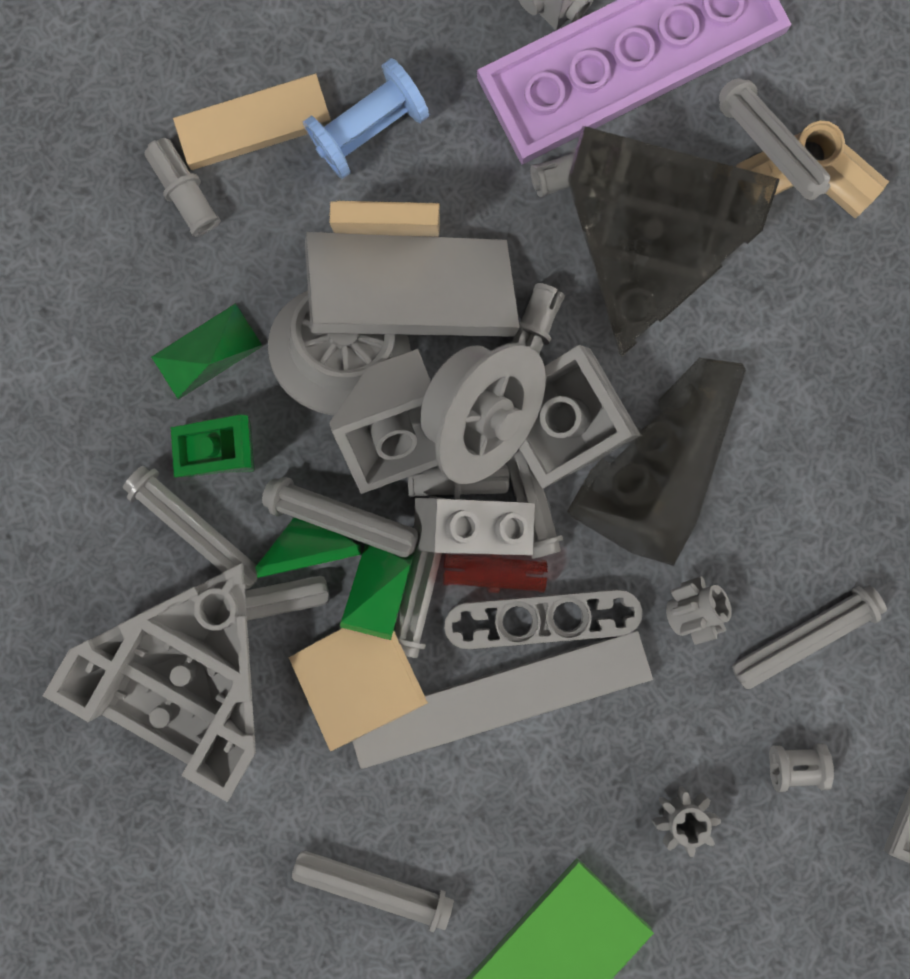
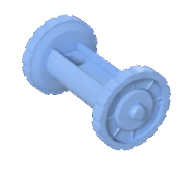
[303,58,429,179]

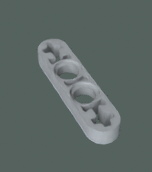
[444,589,642,649]

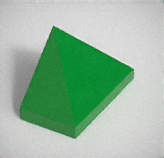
[151,303,263,399]
[255,517,363,578]
[340,544,415,640]

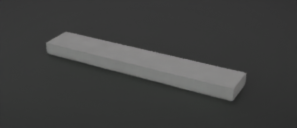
[352,629,653,769]

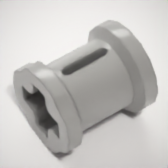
[769,743,834,793]

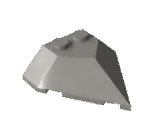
[43,563,256,802]

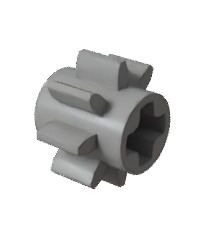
[666,576,731,645]
[652,786,721,857]

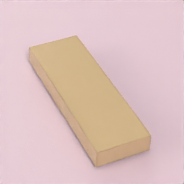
[173,74,331,170]

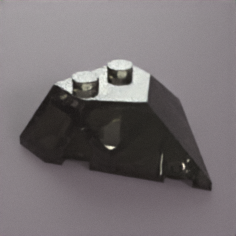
[568,126,780,356]

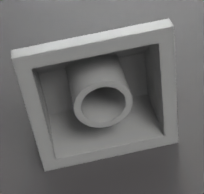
[519,345,641,489]
[329,349,439,494]

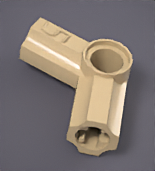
[735,120,889,218]

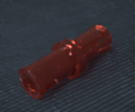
[443,553,548,593]

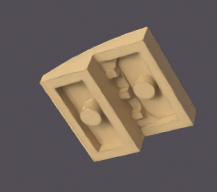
[330,201,440,237]
[289,628,428,751]

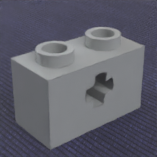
[414,498,535,555]

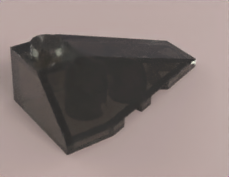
[567,357,746,566]

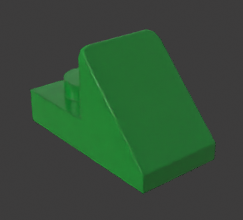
[170,415,254,477]

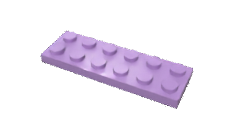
[477,0,792,165]

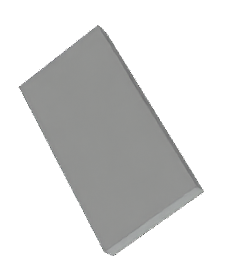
[305,232,520,337]

